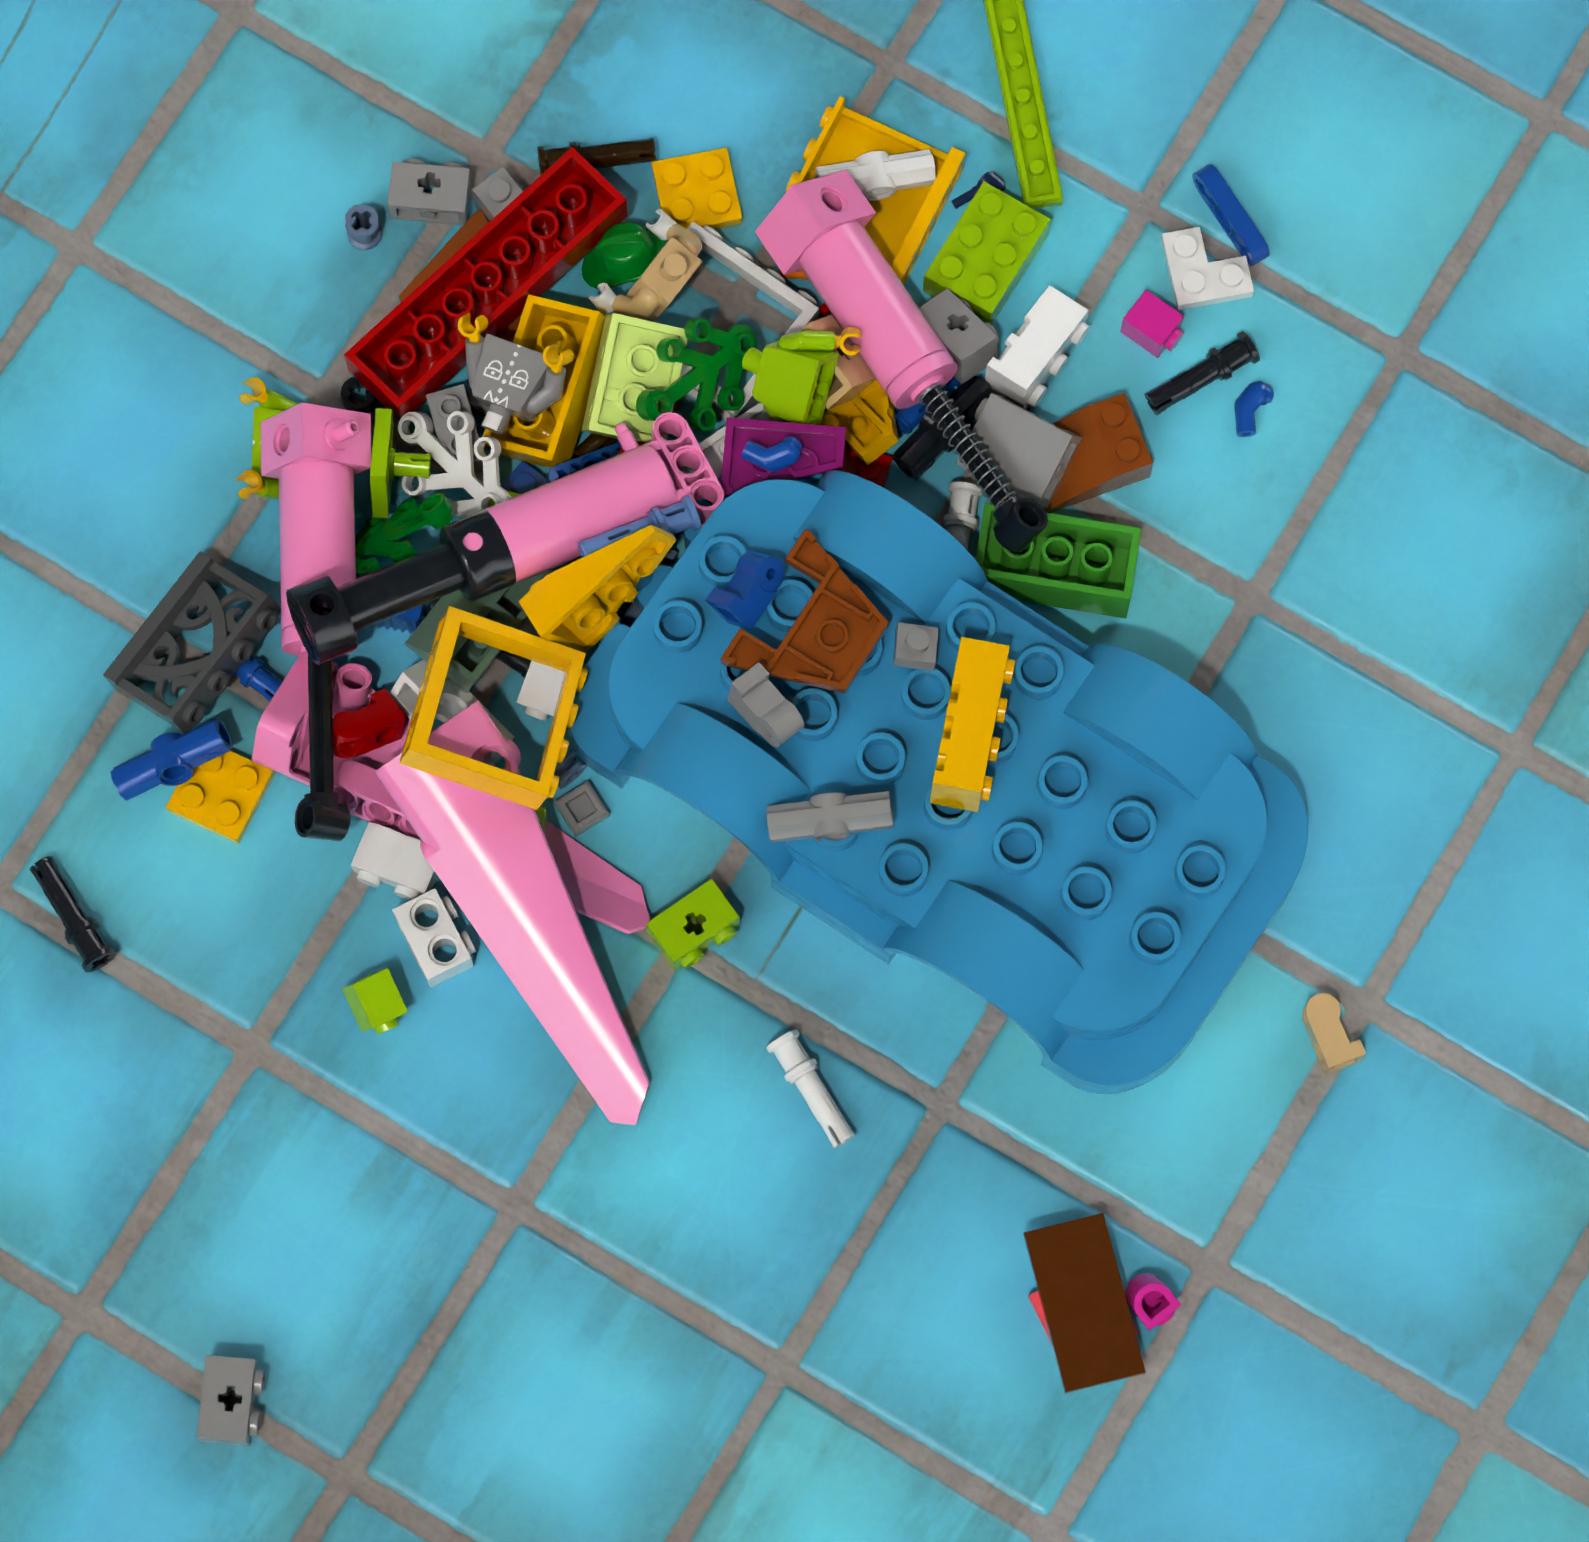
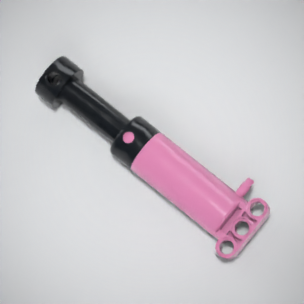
[286,412,724,665]

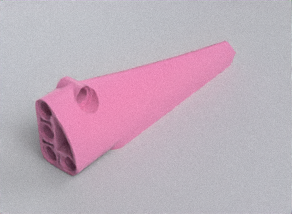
[374,700,650,1125]

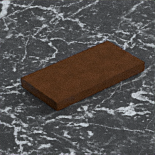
[1023,1213,1146,1394]

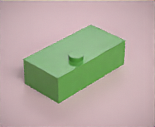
[975,503,1142,619]

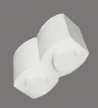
[350,822,437,901]

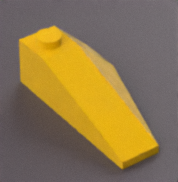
[518,525,676,653]

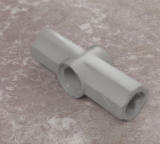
[766,791,894,843]

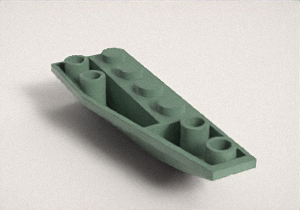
[404,560,573,693]

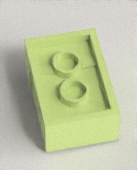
[581,313,688,443]

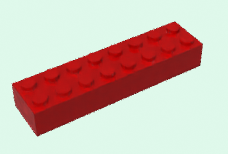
[344,147,628,421]

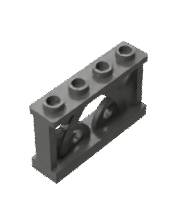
[103,551,281,734]

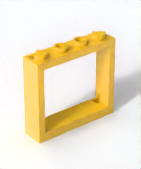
[399,606,588,810]

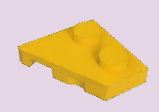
[823,379,899,465]

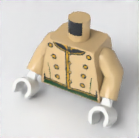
[589,209,703,322]

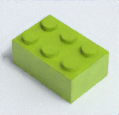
[923,181,1051,325]

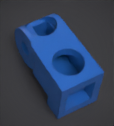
[705,551,785,630]

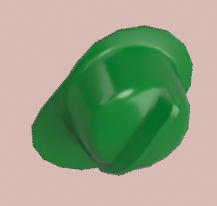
[581,222,666,289]

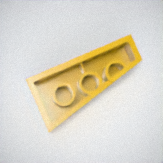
[930,637,1015,812]

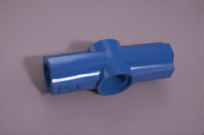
[110,718,233,801]

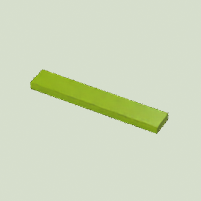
[983,0,1063,209]

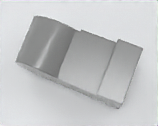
[727,662,804,747]

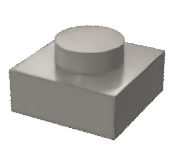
[893,622,938,671]

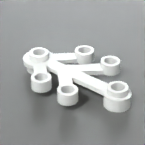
[398,411,512,516]

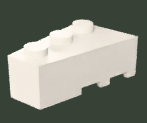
[985,285,1090,410]

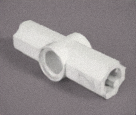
[815,149,936,201]

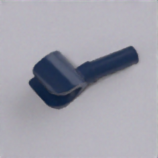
[951,172,1006,209]

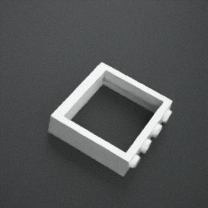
[680,222,819,421]

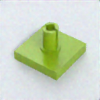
[370,408,431,518]

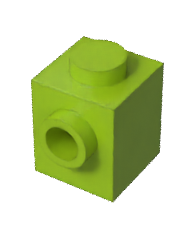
[342,968,408,1034]

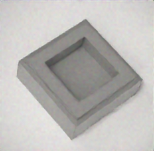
[554,781,609,838]

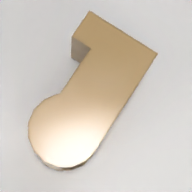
[1302,993,1366,1075]

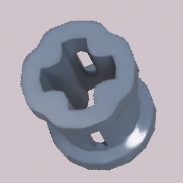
[345,205,382,251]

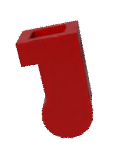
[332,688,406,759]

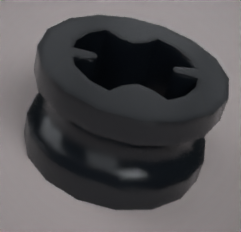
[340,377,377,413]

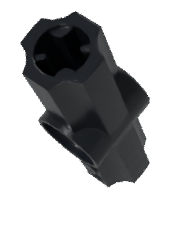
[892,376,995,481]

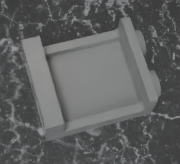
[956,393,1082,508]

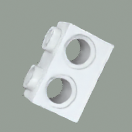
[392,888,476,988]

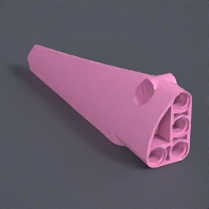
[252,656,650,934]

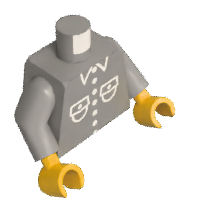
[458,313,574,435]

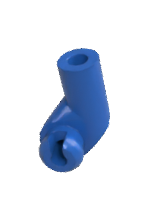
[741,437,802,472]

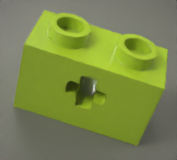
[645,879,740,971]

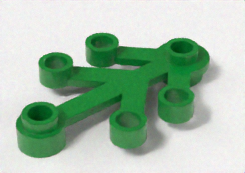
[636,318,757,431]
[355,493,454,577]

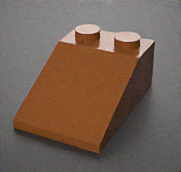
[1044,393,1153,513]

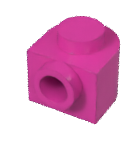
[1125,1273,1181,1331]

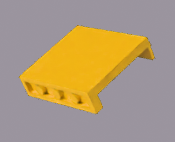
[786,96,966,286]

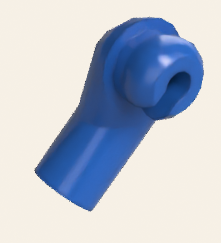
[1234,381,1274,437]

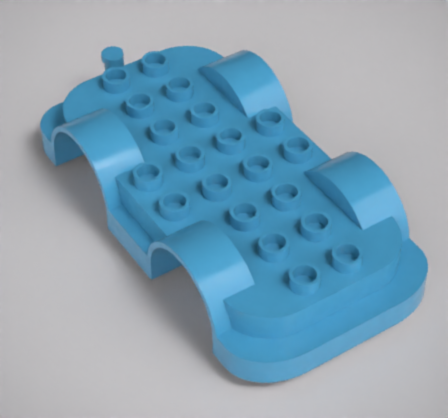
[568,470,1308,1094]

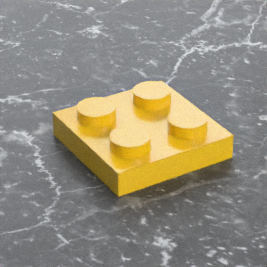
[651,148,742,229]
[165,751,275,844]

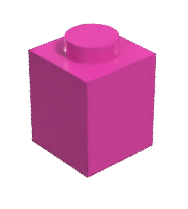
[1120,290,1184,358]

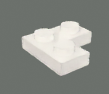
[1161,227,1254,311]

